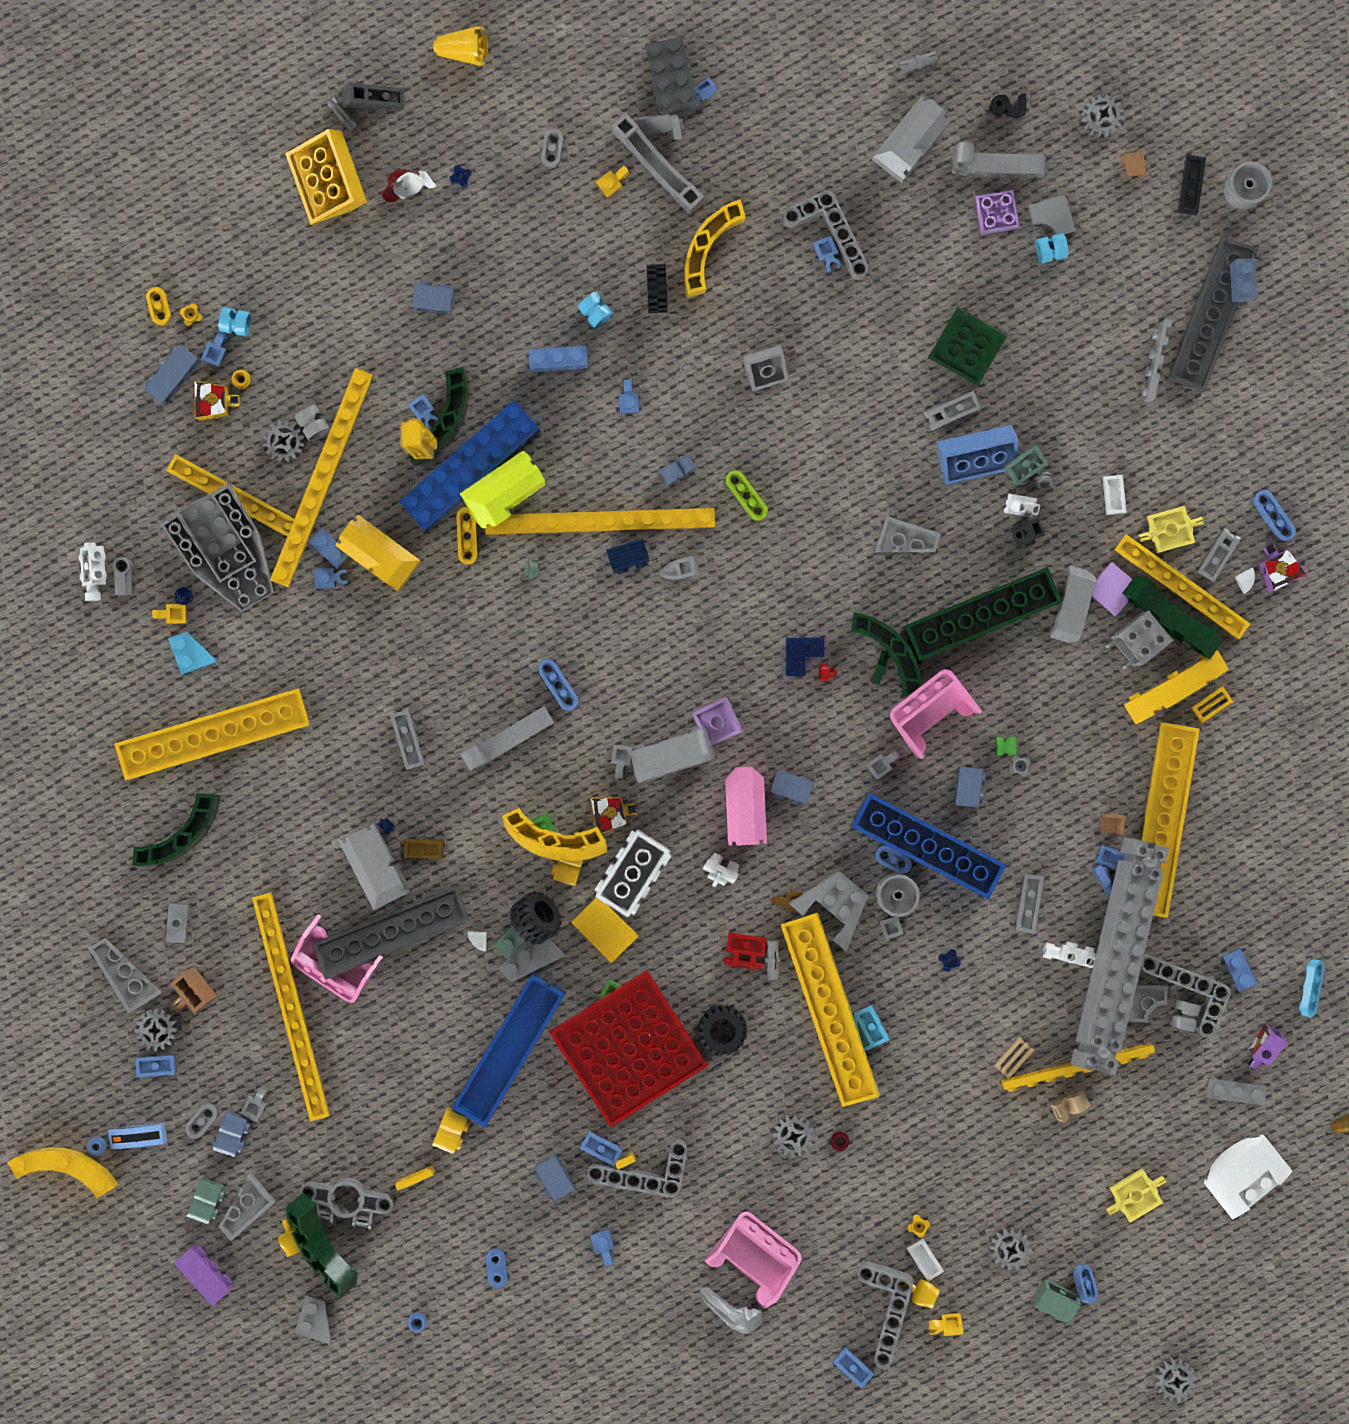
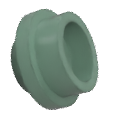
[524,560,538,580]

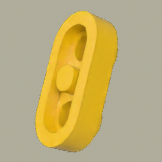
[146,287,171,326]

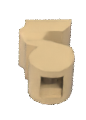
[1051,1091,1091,1123]

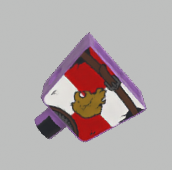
[1260,543,1306,592]
[1247,1023,1288,1070]

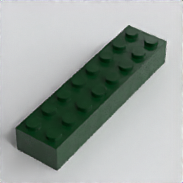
[903,567,1062,662]

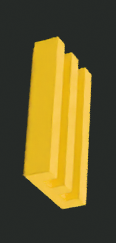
[1190,686,1234,723]
[395,1166,435,1191]

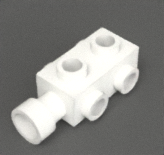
[79,543,107,601]
[1043,941,1097,968]

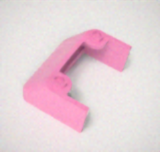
[291,915,383,1003]

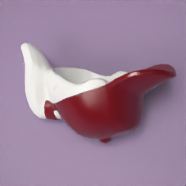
[381,169,437,203]

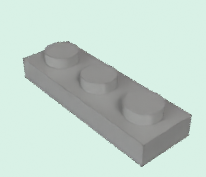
[390,709,425,770]
[1015,873,1044,934]
[1206,1078,1267,1105]

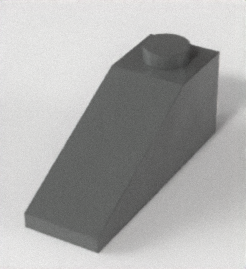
[342,83,404,110]

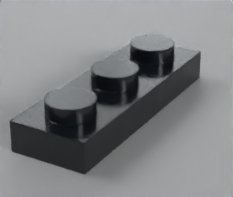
[1177,155,1206,216]

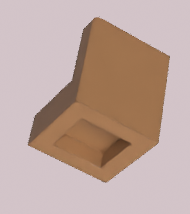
[1121,151,1147,179]
[1100,813,1125,835]

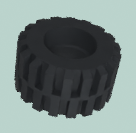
[509,891,562,945]
[698,1005,747,1056]

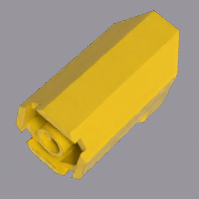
[335,515,422,592]

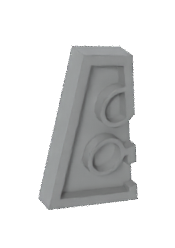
[874,516,941,553]
[498,938,566,982]
[218,1172,276,1241]

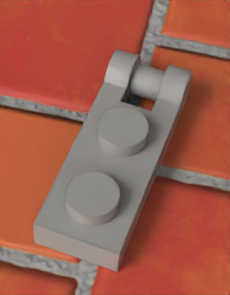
[924,391,981,431]
[1196,527,1241,583]

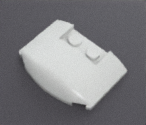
[1204,1135,1293,1219]

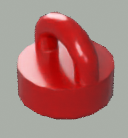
[819,663,837,682]

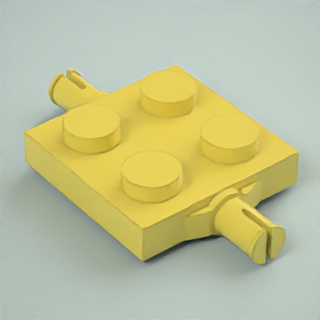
[1138,506,1204,553]
[1106,1168,1167,1222]

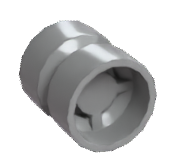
[295,405,329,441]
[1170,999,1201,1032]

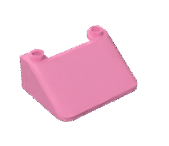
[890,670,982,759]
[705,1212,801,1309]

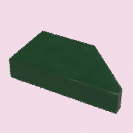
[871,650,889,685]

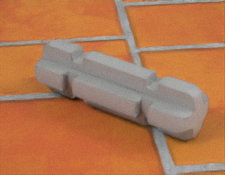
[327,98,358,132]

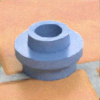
[87,1137,107,1157]
[408,1313,427,1333]

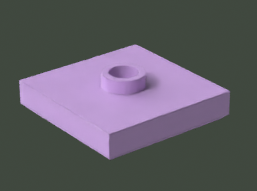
[692,697,743,746]

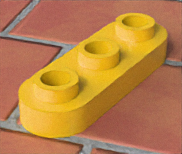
[456,507,478,565]

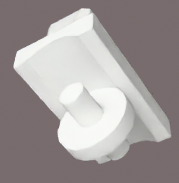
[1004,494,1040,517]
[703,853,739,887]

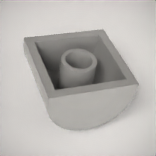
[743,345,789,391]

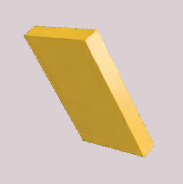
[571,897,639,963]

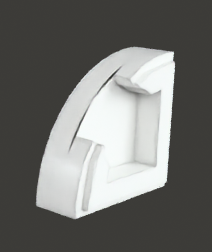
[1235,568,1255,594]
[468,931,487,951]

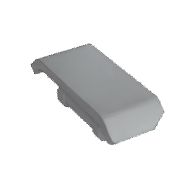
[1050,565,1096,643]

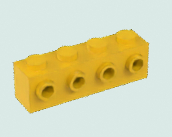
[401,419,437,459]

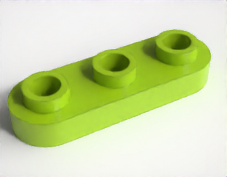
[726,470,768,521]

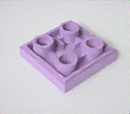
[975,190,1019,235]
[1092,562,1132,616]

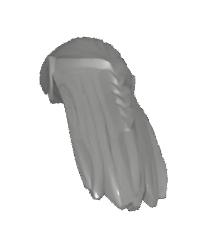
[700,1287,763,1334]

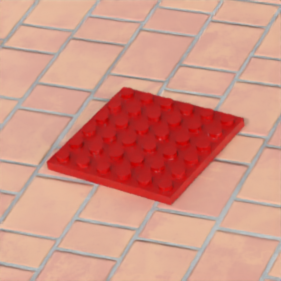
[549,970,708,1128]

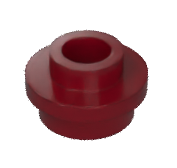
[830,1131,850,1151]

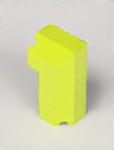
[460,451,545,528]

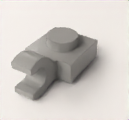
[611,744,633,779]
[866,750,900,780]
[240,1085,269,1122]

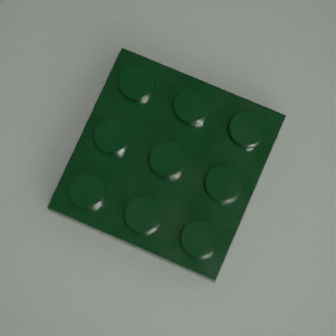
[928,307,1008,386]

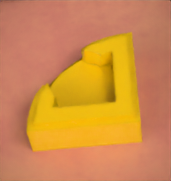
[615,1152,636,1170]

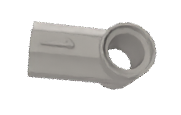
[112,557,133,595]

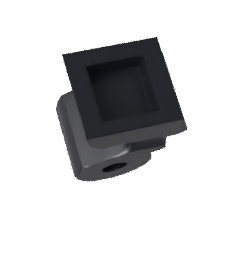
[989,93,1026,119]

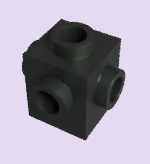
[1011,518,1045,547]

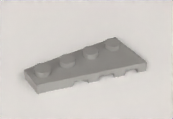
[1141,319,1172,403]
[89,938,162,1014]

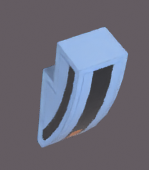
[108,1122,167,1149]

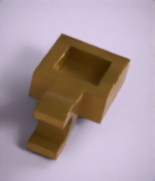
[772,891,805,911]

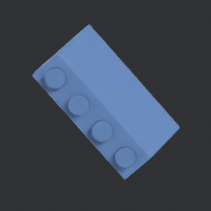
[937,425,1019,485]

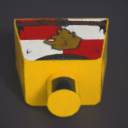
[195,381,240,421]
[591,797,637,833]

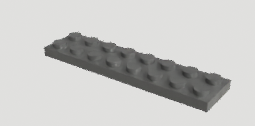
[1168,235,1258,393]
[313,886,470,980]

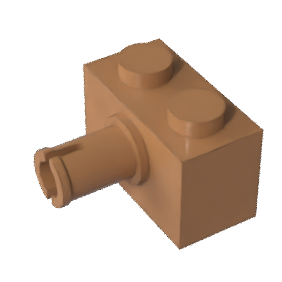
[170,967,218,1013]

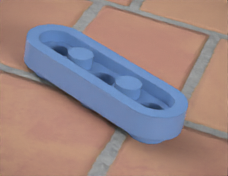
[1253,490,1296,542]
[538,659,578,711]

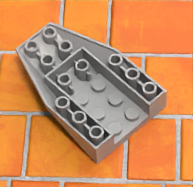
[161,482,274,612]

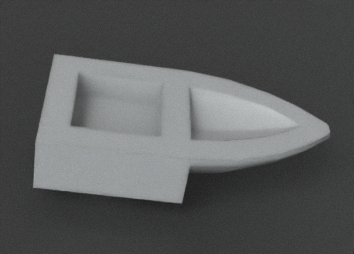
[659,556,698,580]

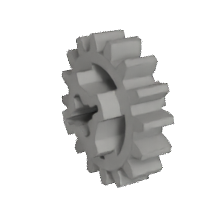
[1081,94,1124,137]
[263,421,305,463]
[135,1008,178,1051]
[772,1114,815,1157]
[989,1227,1032,1271]
[1154,1358,1197,1402]

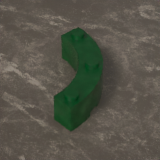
[408,367,469,466]
[1122,575,1223,659]
[851,612,922,697]
[132,793,221,866]
[286,1193,357,1298]

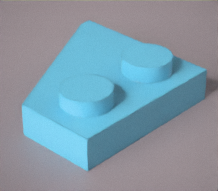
[168,632,217,675]
[854,1004,890,1051]

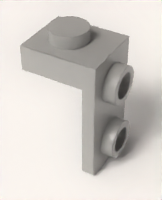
[639,112,684,140]

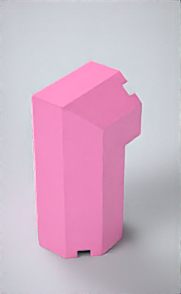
[725,767,767,845]

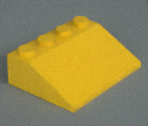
[285,129,367,225]

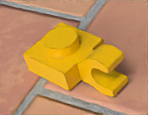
[596,166,630,198]
[152,604,187,624]
[929,1313,963,1336]

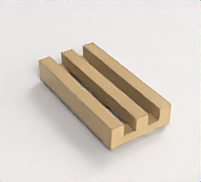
[994,1037,1034,1079]

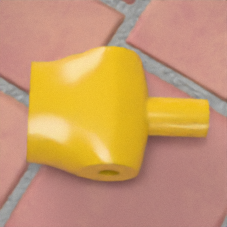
[278,1219,300,1257]
[903,1279,940,1309]

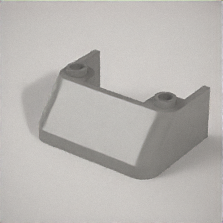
[630,726,715,783]

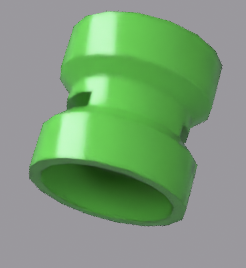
[995,736,1017,756]

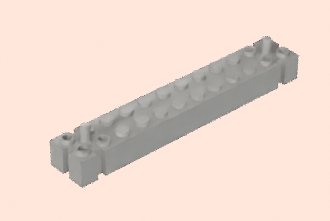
[1070,837,1169,1076]

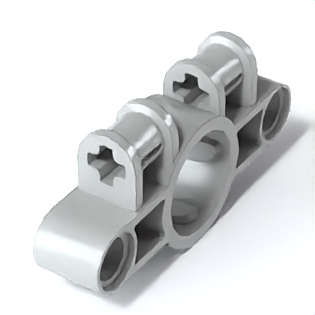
[299,1178,395,1230]

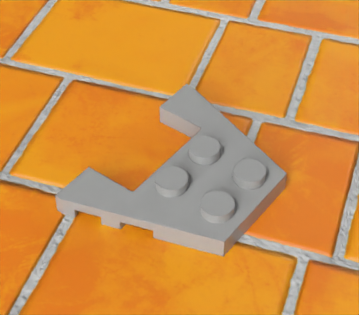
[788,871,868,951]

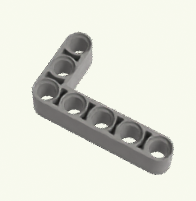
[951,142,1045,178]
[783,191,869,280]
[460,706,554,771]
[1140,955,1231,1038]
[587,1139,687,1197]
[857,1261,914,1369]

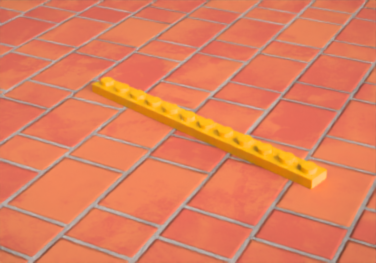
[270,368,374,588]
[485,508,715,535]
[252,892,330,1121]

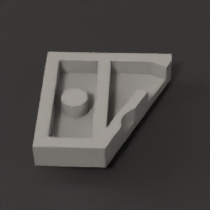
[295,1295,332,1344]

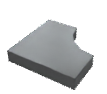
[1028,195,1076,235]
[1128,984,1168,1023]

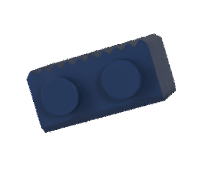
[606,538,650,575]

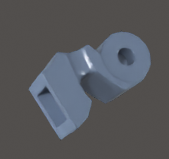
[658,454,697,487]

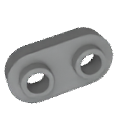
[541,129,564,168]
[185,1103,218,1139]

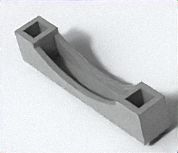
[612,113,704,215]

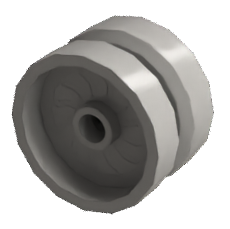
[1223,162,1272,210]
[875,873,920,917]

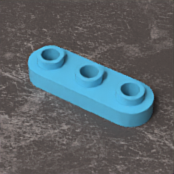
[1299,959,1325,1017]

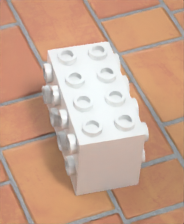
[595,829,671,917]

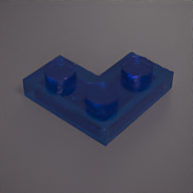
[786,638,825,676]

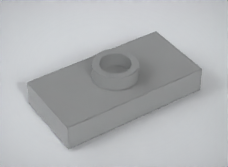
[166,903,189,943]

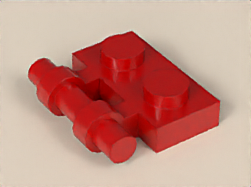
[724,932,767,971]

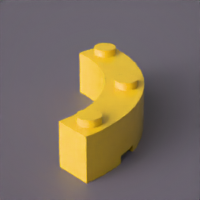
[684,199,746,298]
[1124,650,1229,724]
[502,808,607,861]
[7,1147,119,1198]

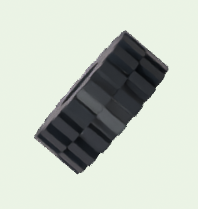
[646,264,668,314]

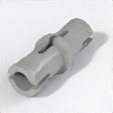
[898,51,938,74]
[765,940,780,980]

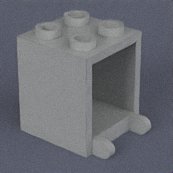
[1105,610,1173,670]

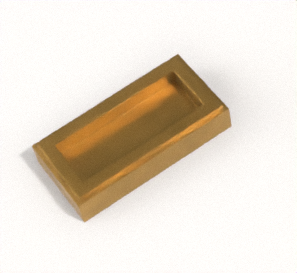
[404,839,443,859]

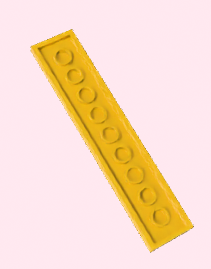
[114,688,310,781]
[1141,722,1200,918]
[781,912,879,1107]

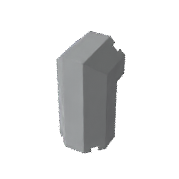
[872,96,951,183]
[339,824,410,910]

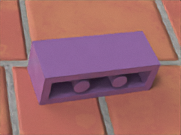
[174,1244,233,1307]

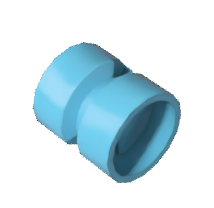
[1035,233,1069,264]
[577,292,613,329]
[219,307,251,337]

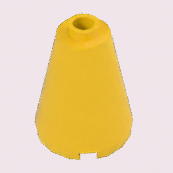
[433,26,488,66]

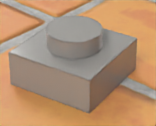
[879,916,904,940]

